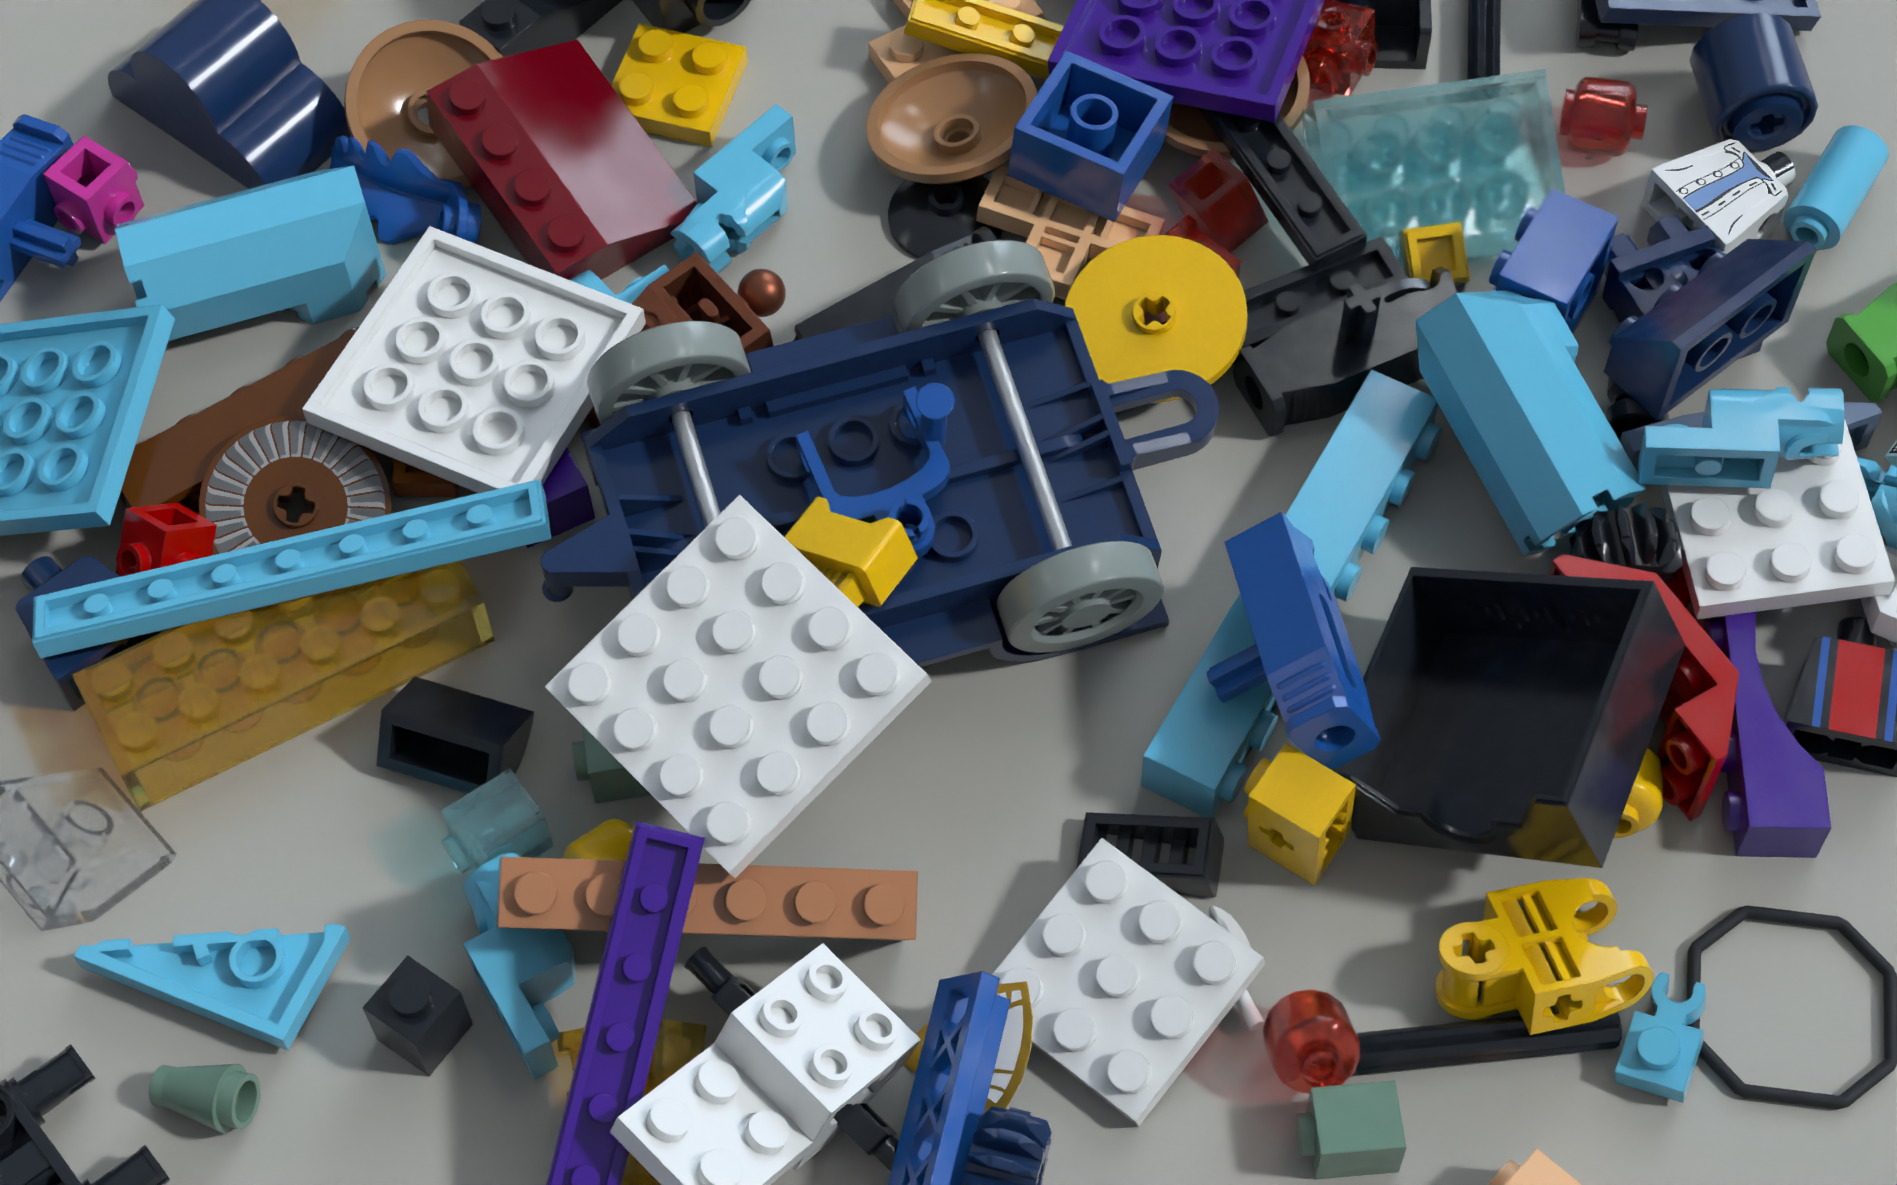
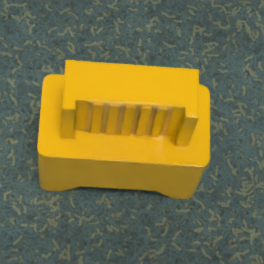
[784,496,918,607]

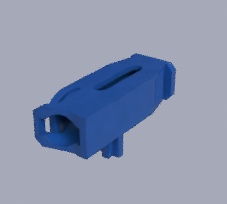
[0,114,81,302]
[1206,512,1381,769]

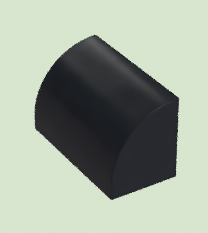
[376,676,534,802]

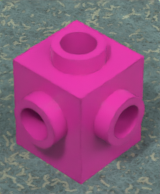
[43,136,145,244]

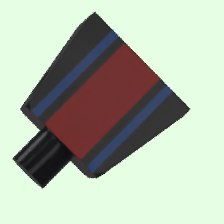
[1783,617,1897,777]

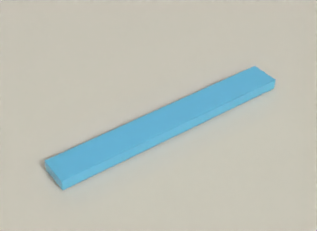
[32,479,552,659]

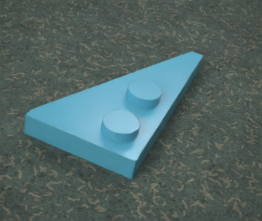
[74,924,351,1051]

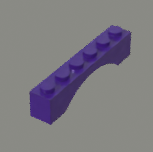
[1703,612,1832,858]

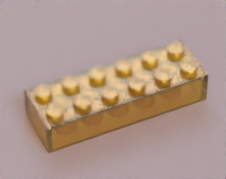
[72,561,495,812]

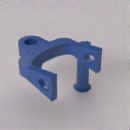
[796,382,955,559]

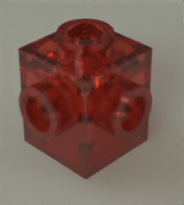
[1303,0,1378,97]

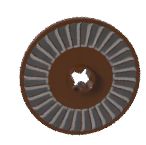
[199,415,391,601]

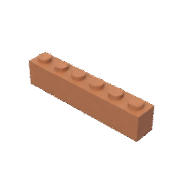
[496,856,918,941]

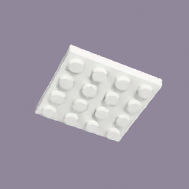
[302,226,646,493]
[545,495,932,878]

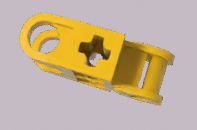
[1435,878,1654,1035]

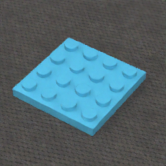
[0,304,175,536]

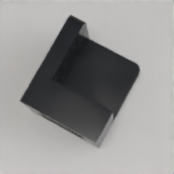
[1367,0,1432,69]

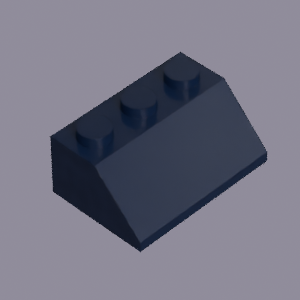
[1604,239,1817,420]

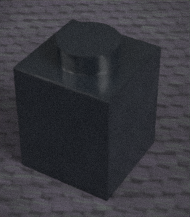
[363,955,473,1076]

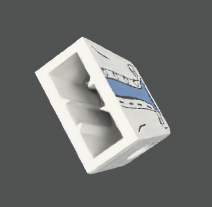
[1641,139,1796,254]

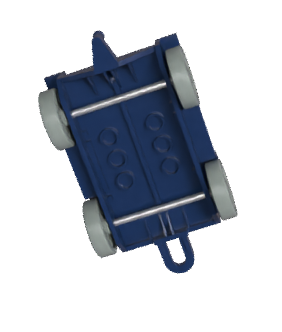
[541,240,1219,667]

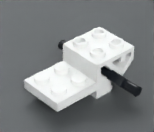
[610,943,921,1185]

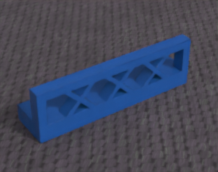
[888,971,1011,1185]

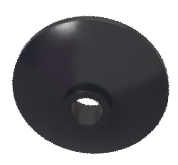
[888,176,1003,258]

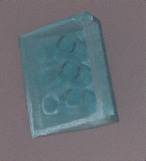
[1302,69,1565,269]

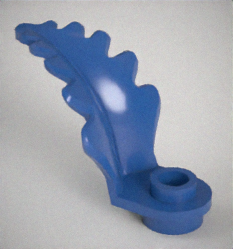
[329,135,481,245]

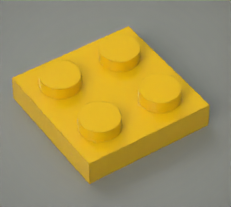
[611,23,748,147]

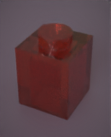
[1168,148,1269,258]

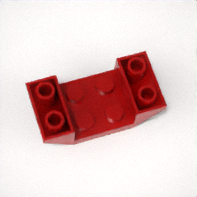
[1548,554,1739,822]

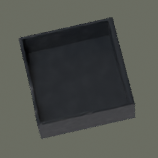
[1331,567,1685,868]

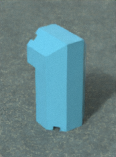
[115,166,386,341]
[1415,291,1647,557]

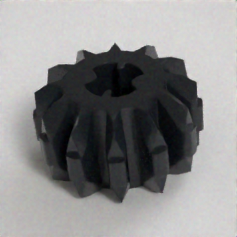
[1569,503,1683,583]

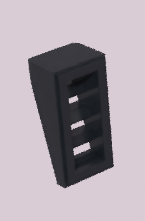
[1076,812,1224,897]

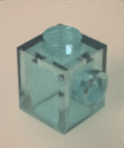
[441,768,554,874]

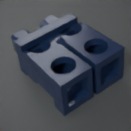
[1602,214,1763,359]

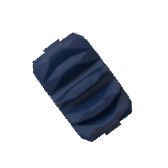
[962,1106,1052,1185]

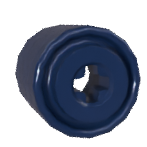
[1689,13,1818,153]

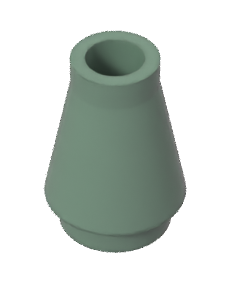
[149,1064,260,1133]

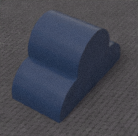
[108,0,351,189]

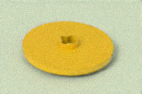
[1065,235,1248,403]

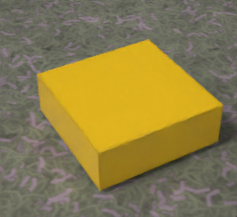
[1398,222,1470,285]

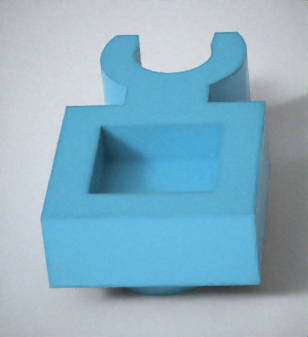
[1615,972,1706,1103]

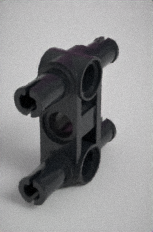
[0,1044,170,1185]

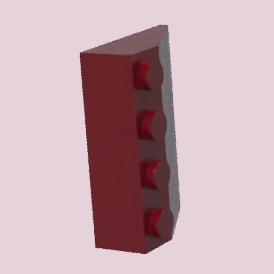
[426,39,697,280]

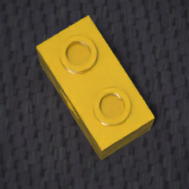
[1244,743,1356,886]

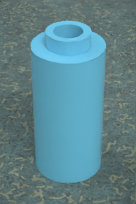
[1784,125,1889,250]

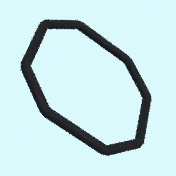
[1686,905,1897,1110]

